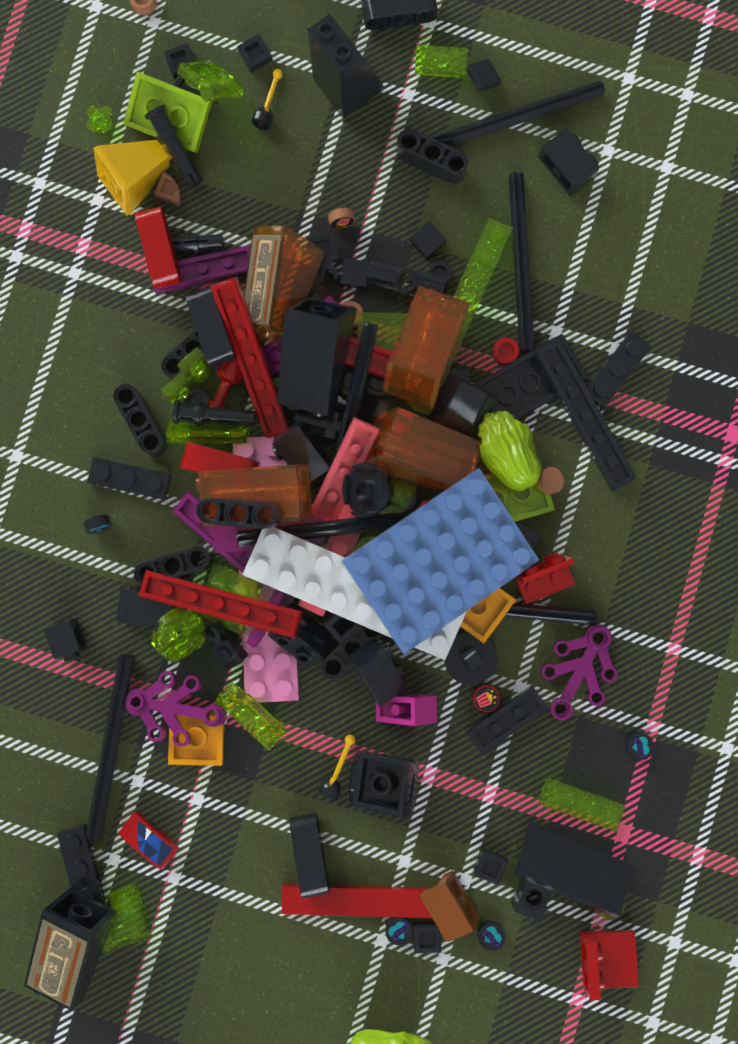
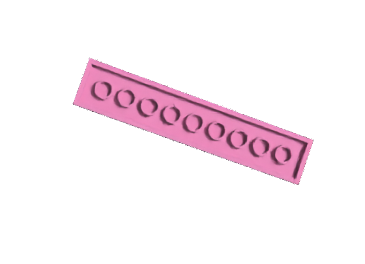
[233,436,299,703]

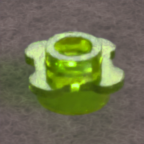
[86,106,113,133]

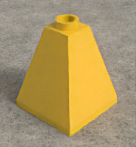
[93,140,172,216]

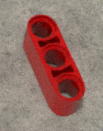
[135,206,182,289]
[180,442,260,486]

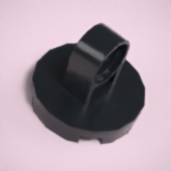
[342,463,395,518]
[444,632,497,685]

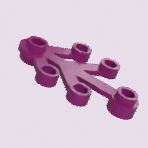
[540,624,618,720]
[125,671,227,747]

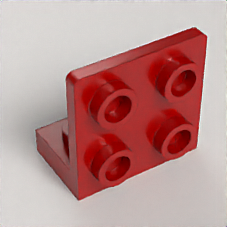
[515,552,575,604]
[580,930,639,1001]

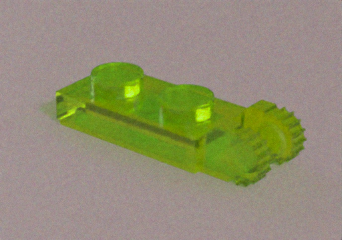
[216,683,287,751]

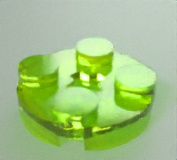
[152,608,205,662]

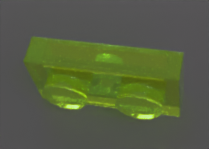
[415,45,468,78]

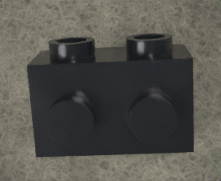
[268,602,333,667]

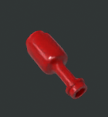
[208,360,243,408]

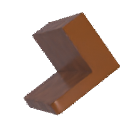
[420,870,481,942]

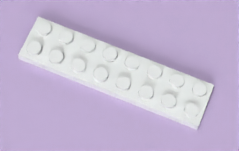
[242,527,467,660]

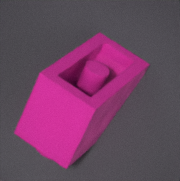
[376,694,437,726]

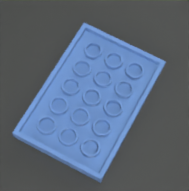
[341,468,539,654]

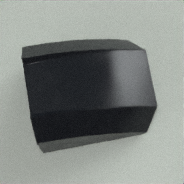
[426,372,499,448]
[348,751,420,818]

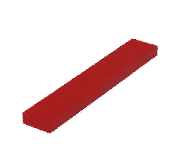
[210,277,290,438]
[139,570,302,638]
[282,884,432,918]

